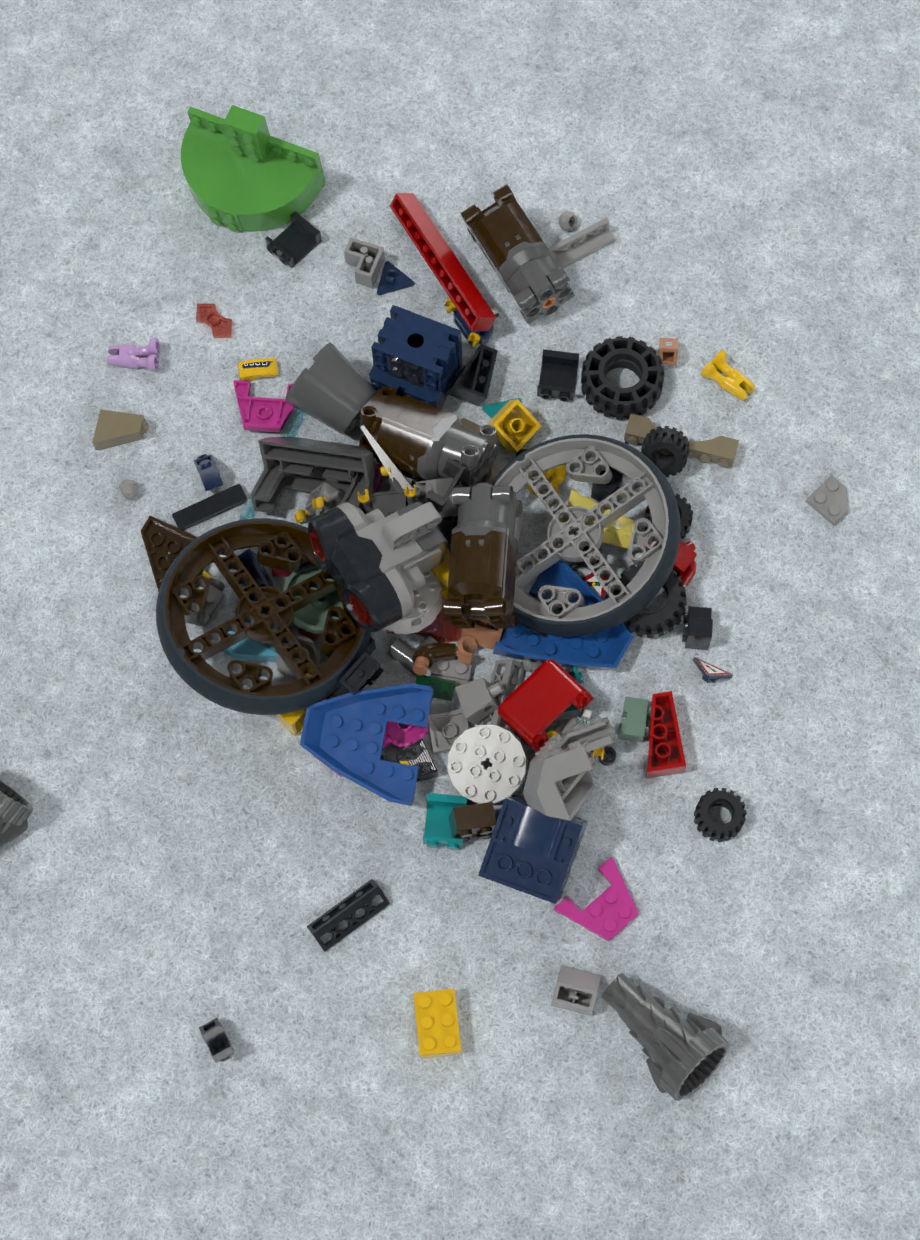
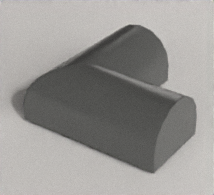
[388,636,438,676]

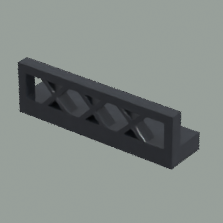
[306,879,390,952]

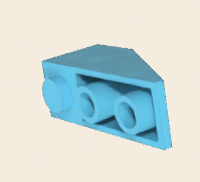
[222,631,277,662]

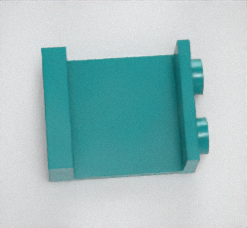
[423,793,468,850]

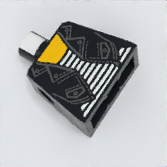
[396,739,438,782]

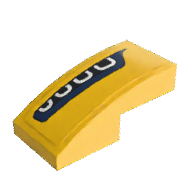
[237,358,278,381]

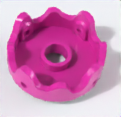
[385,721,429,748]

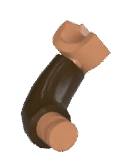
[412,636,478,675]

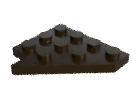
[140,516,202,592]

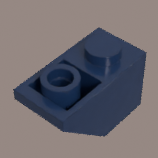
[194,454,223,491]

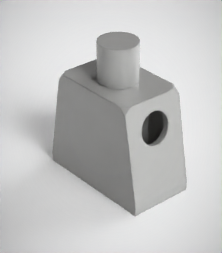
[455,678,504,725]

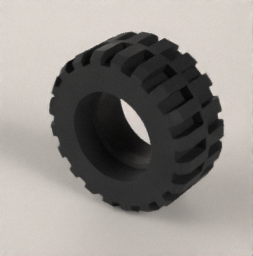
[613,564,687,638]

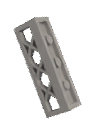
[548,218,615,269]
[480,659,525,731]

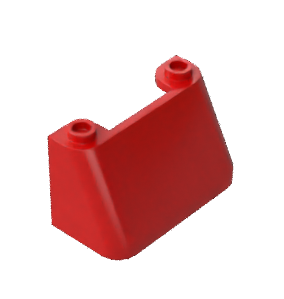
[498,659,594,752]

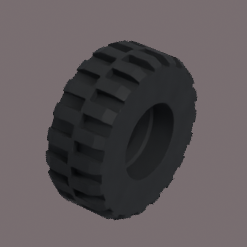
[581,336,664,420]

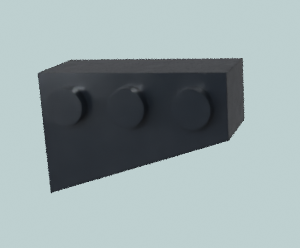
[445,344,498,406]

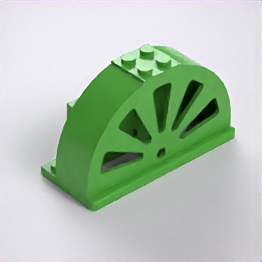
[181,105,326,233]

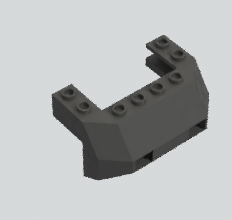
[250,437,375,514]

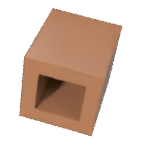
[658,338,678,365]

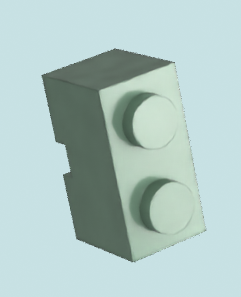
[619,697,651,742]

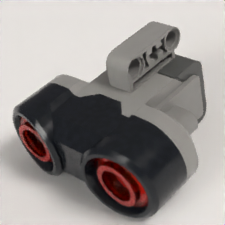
[308,502,448,632]

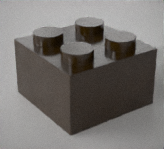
[449,802,496,842]

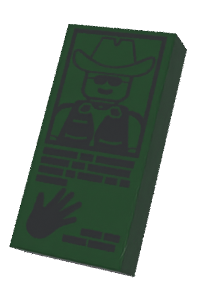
[415,675,455,701]

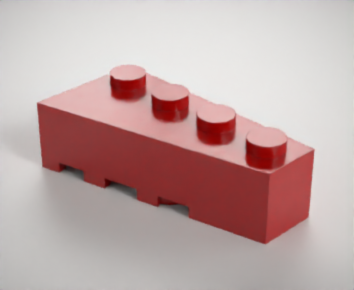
[646,691,686,779]

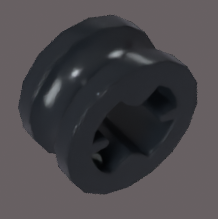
[598,746,616,766]

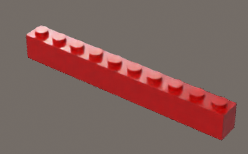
[389,193,497,331]

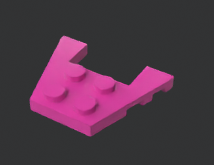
[233,380,295,433]
[553,857,639,942]

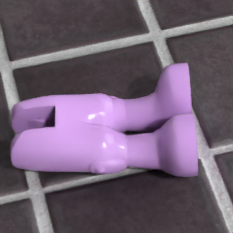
[107,338,160,371]

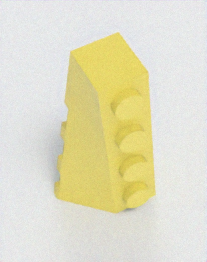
[562,488,636,549]

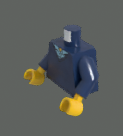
[444,299,499,347]

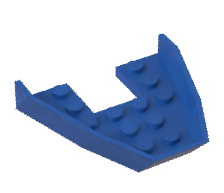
[493,560,633,668]
[300,683,434,806]

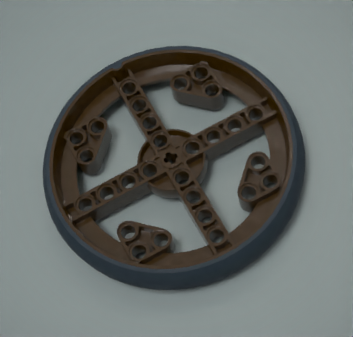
[156,518,371,715]

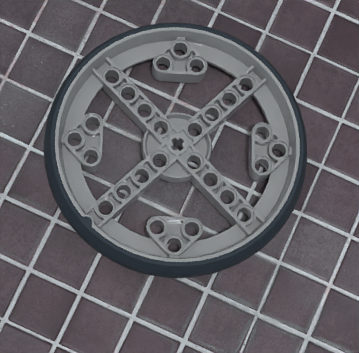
[490,434,681,636]

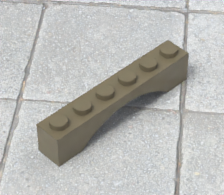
[624,413,739,468]

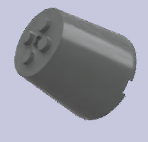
[285,342,378,435]

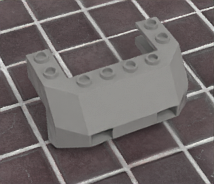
[523,716,616,821]

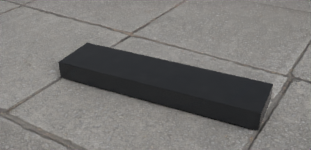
[172,483,248,531]

